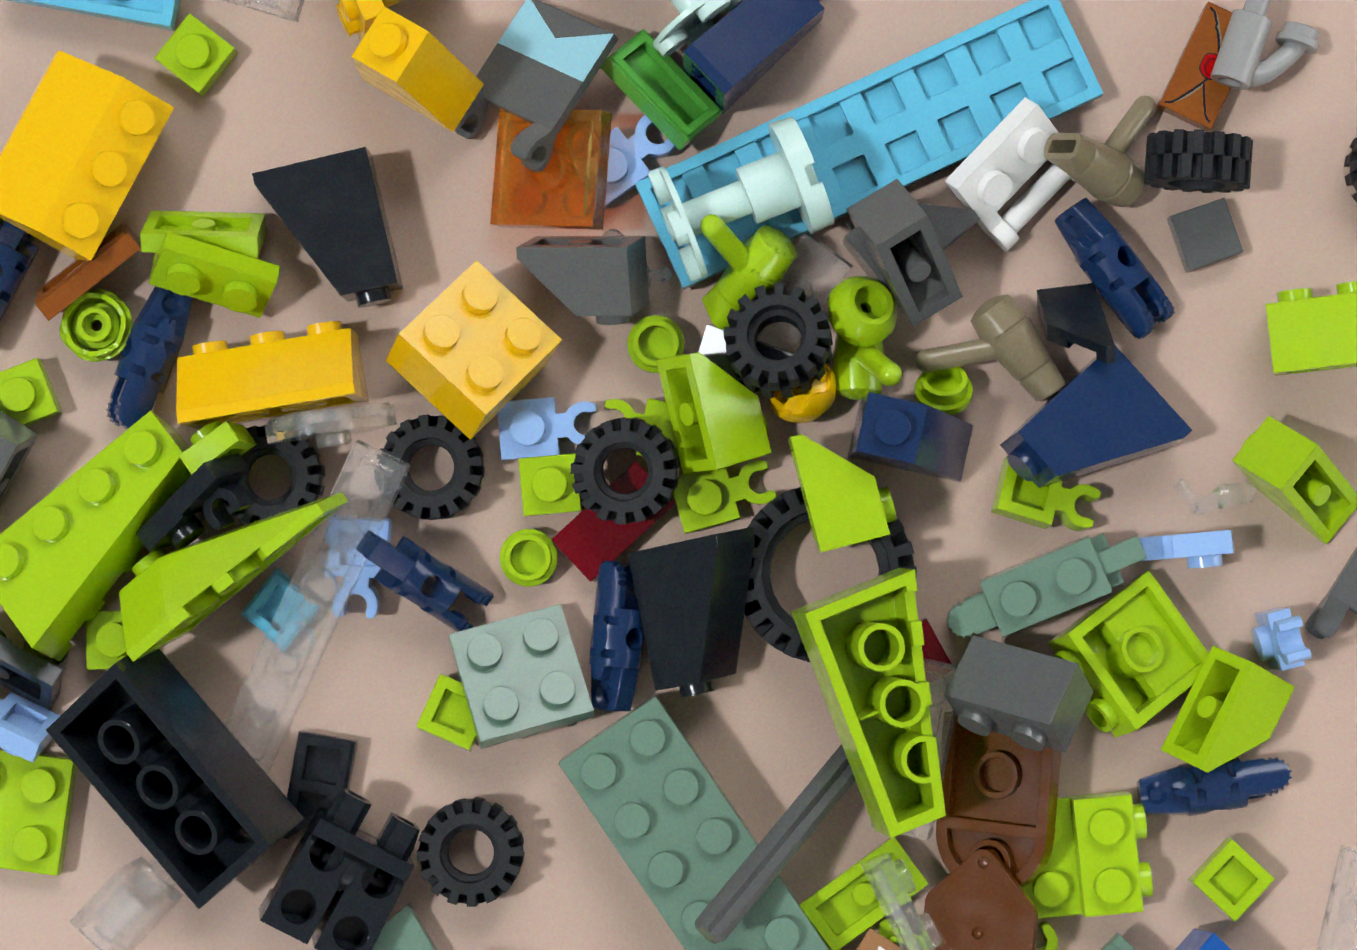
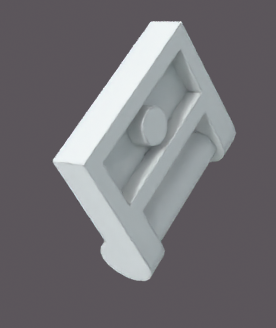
[945,97,1075,252]

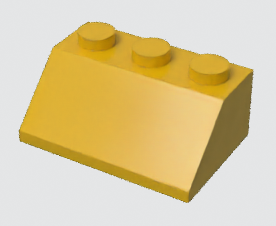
[0,50,174,261]
[176,321,369,430]

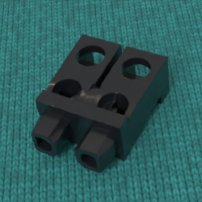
[259,787,420,950]

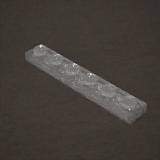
[224,440,411,775]

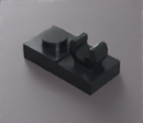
[136,453,253,552]
[0,629,69,710]

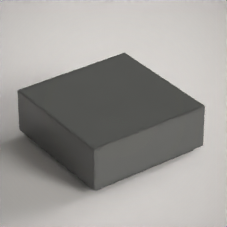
[1167,197,1243,273]

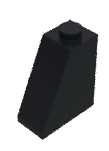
[252,147,403,308]
[627,527,755,697]

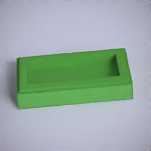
[600,29,723,151]

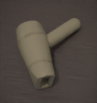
[1044,96,1156,207]
[915,294,1066,402]

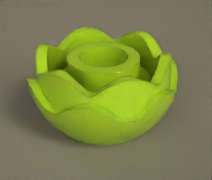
[827,276,898,347]
[59,289,133,362]

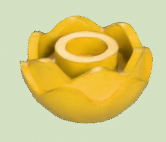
[769,364,837,424]

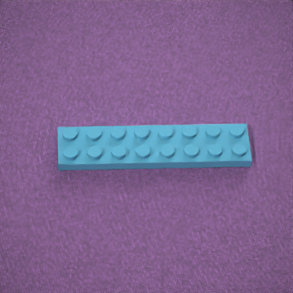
[635,0,1104,290]

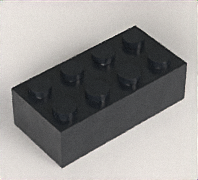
[46,649,305,909]

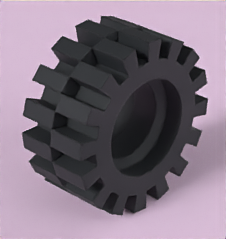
[1144,129,1253,193]
[723,283,833,398]
[377,414,485,520]
[570,417,680,525]
[226,424,326,525]
[417,797,525,907]

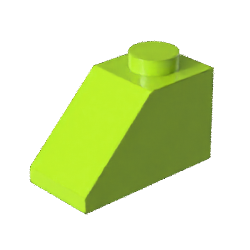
[656,352,772,474]
[1232,415,1357,545]
[788,434,897,553]
[1160,646,1295,773]

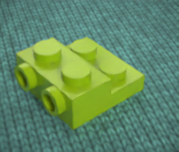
[1048,570,1209,738]
[1022,791,1153,919]

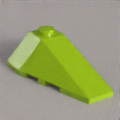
[119,492,348,662]

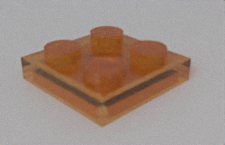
[490,109,612,230]

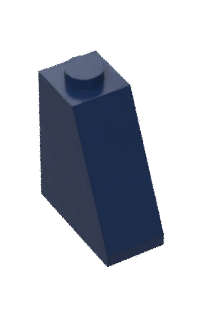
[683,0,825,114]
[1000,345,1192,488]
[848,392,973,482]

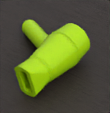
[700,214,797,330]
[832,305,902,400]

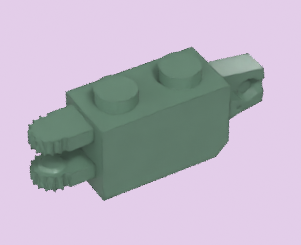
[946,533,1147,638]

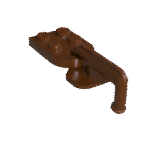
[922,710,1061,950]

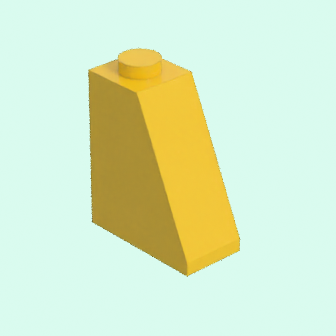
[351,6,484,133]

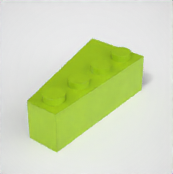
[1265,281,1357,376]
[0,410,191,661]
[791,568,946,838]

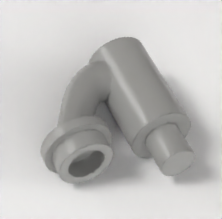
[1210,0,1319,90]

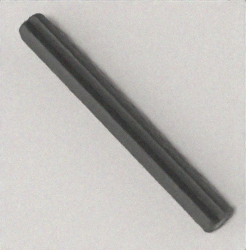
[695,744,856,944]

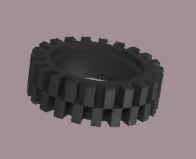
[744,487,917,662]

